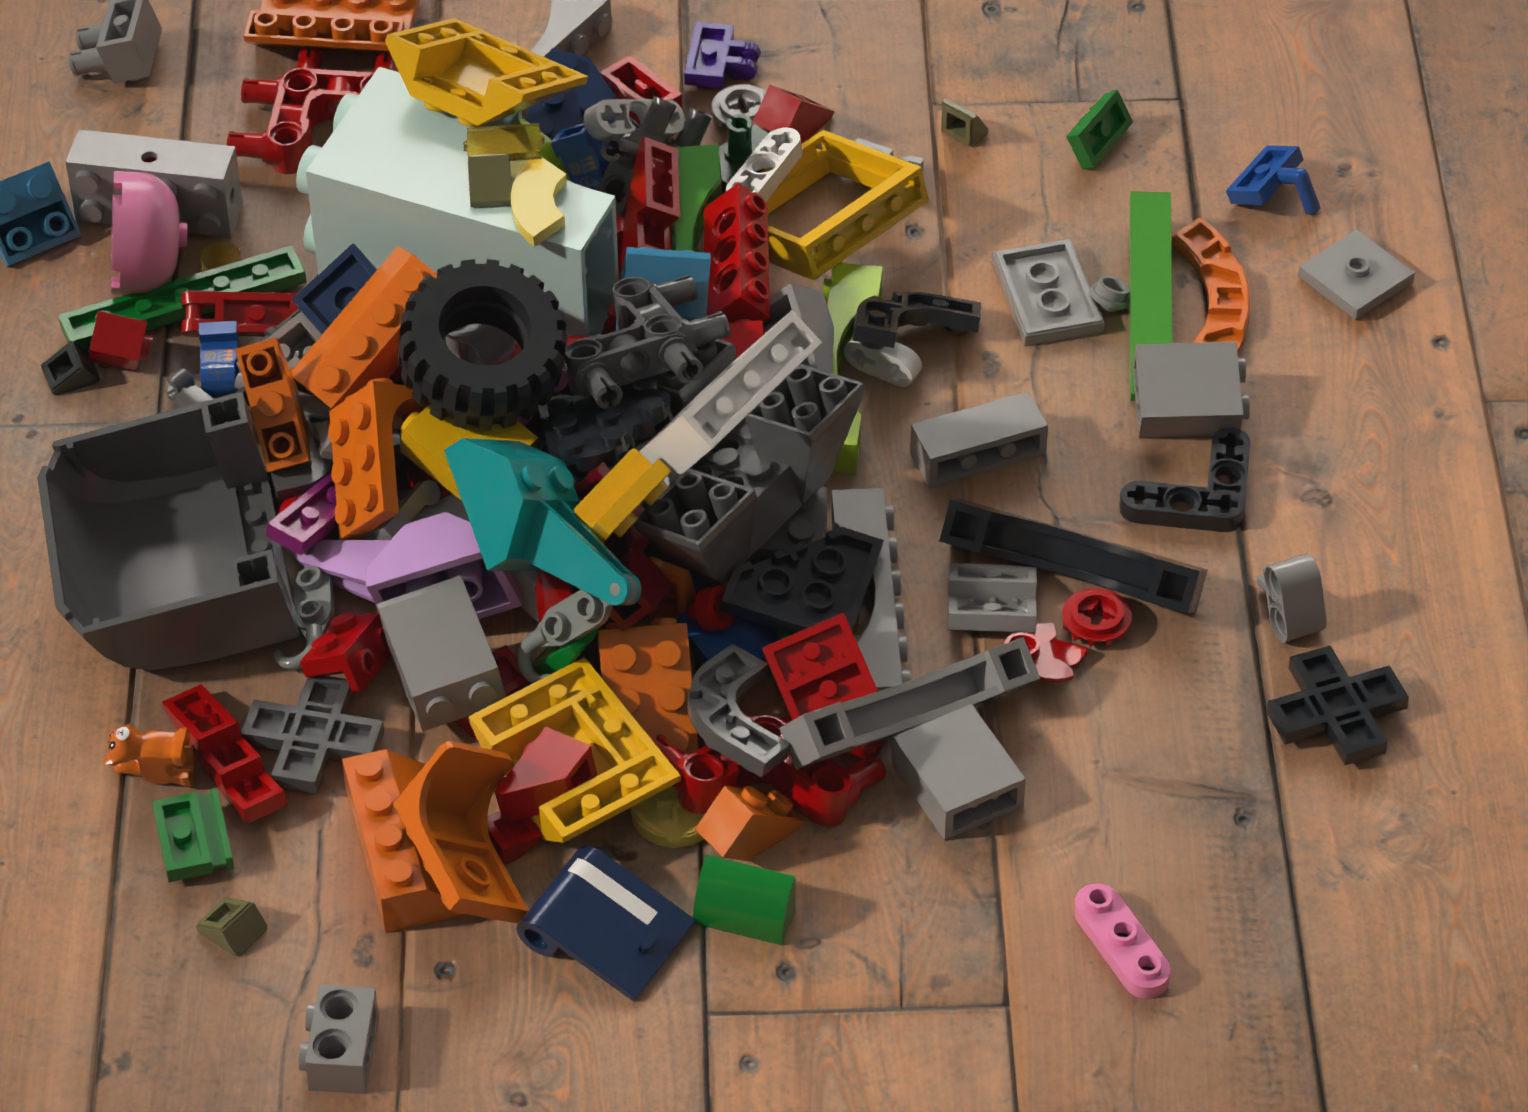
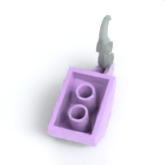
[274,512,522,670]

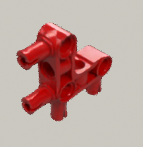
[226,47,398,175]
[651,708,886,826]

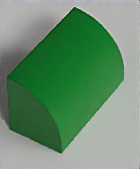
[693,855,796,945]

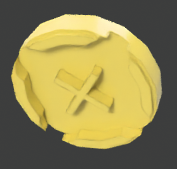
[630,786,705,848]

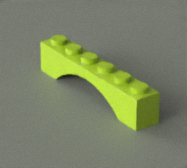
[822,263,883,474]

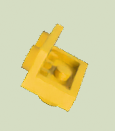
[574,448,671,542]

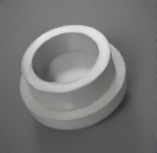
[1090,276,1130,312]

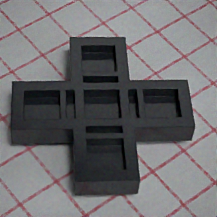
[1266,645,1409,765]

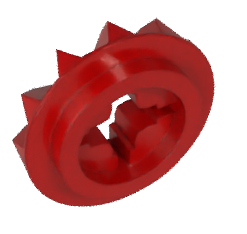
[1062,588,1132,648]

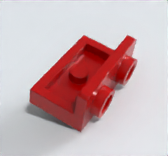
[299,612,391,692]

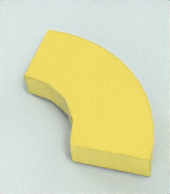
[511,154,567,247]

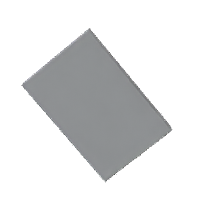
[992,239,1104,347]

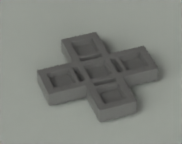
[241,675,384,794]

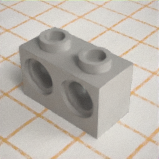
[298,984,379,1094]

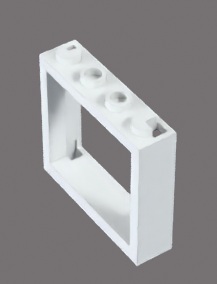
[639,310,822,485]

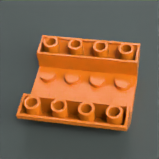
[244,0,419,54]

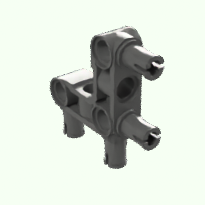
[597,96,713,219]
[565,274,731,409]

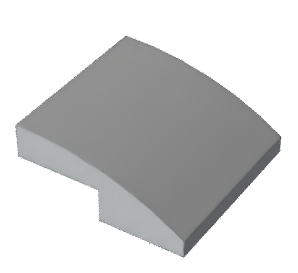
[948,563,1037,632]

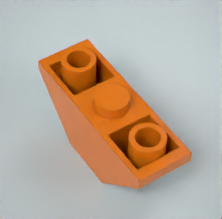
[235,337,310,473]

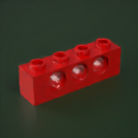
[704,182,770,323]

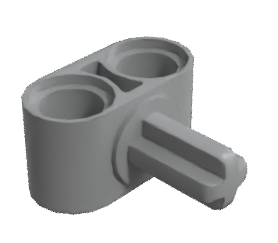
[1257,553,1327,643]

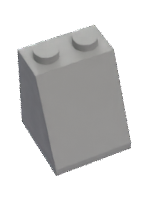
[376,575,506,732]

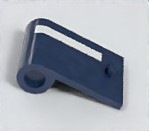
[516,846,696,1002]

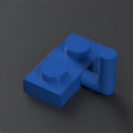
[1226,145,1321,214]

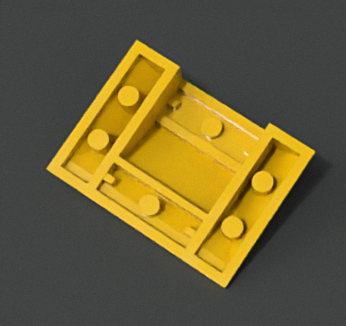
[385,18,588,128]
[469,657,681,843]

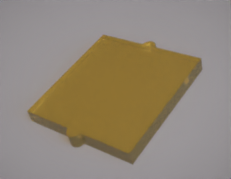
[463,123,545,161]

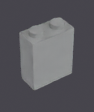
[1133,342,1250,438]
[892,704,1026,840]

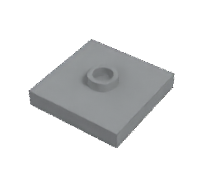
[1298,229,1415,320]

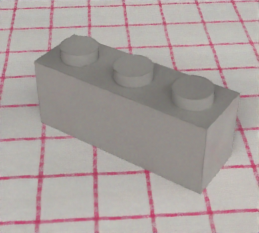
[910,391,1048,488]

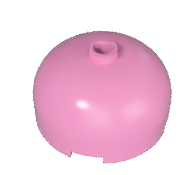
[111,171,187,295]

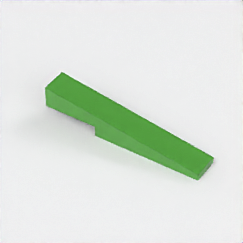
[1128,191,1172,401]

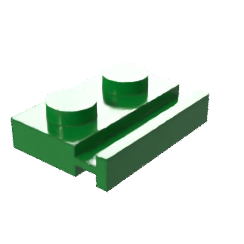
[152,788,234,883]

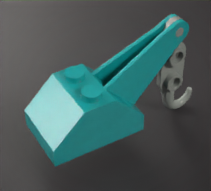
[444,438,641,684]

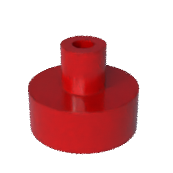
[688,586,734,632]

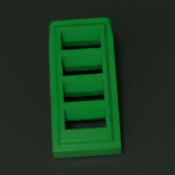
[532,626,601,675]

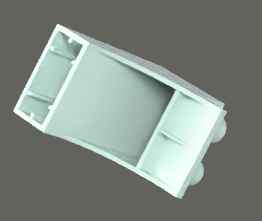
[296,44,619,343]

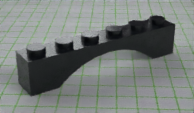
[939,499,1208,613]

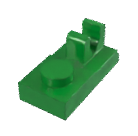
[1066,90,1133,169]

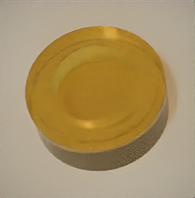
[200,242,242,272]

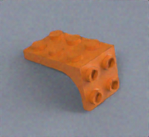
[328,378,428,540]
[597,618,699,754]
[393,741,528,924]

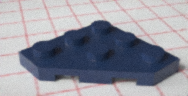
[525,48,636,147]

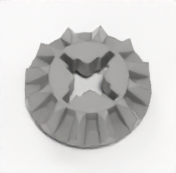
[712,84,767,127]

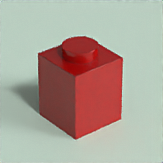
[87,311,153,371]

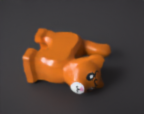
[104,724,197,786]

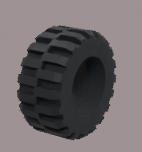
[398,259,568,431]

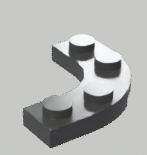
[687,643,791,778]

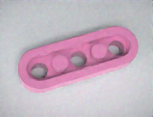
[1074,884,1171,999]

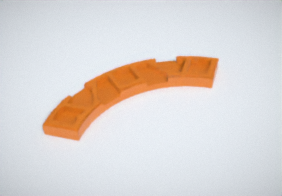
[1171,217,1250,353]

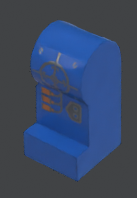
[551,123,609,191]
[199,321,240,398]

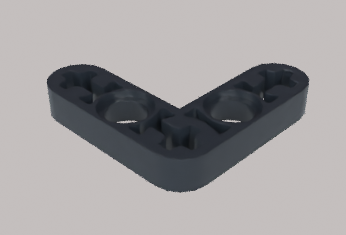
[1119,428,1250,532]

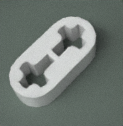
[844,337,922,387]

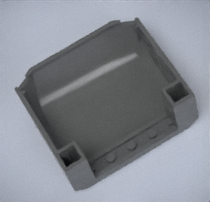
[37,392,300,670]

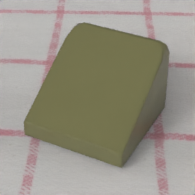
[941,98,988,147]
[468,154,512,207]
[195,897,268,956]

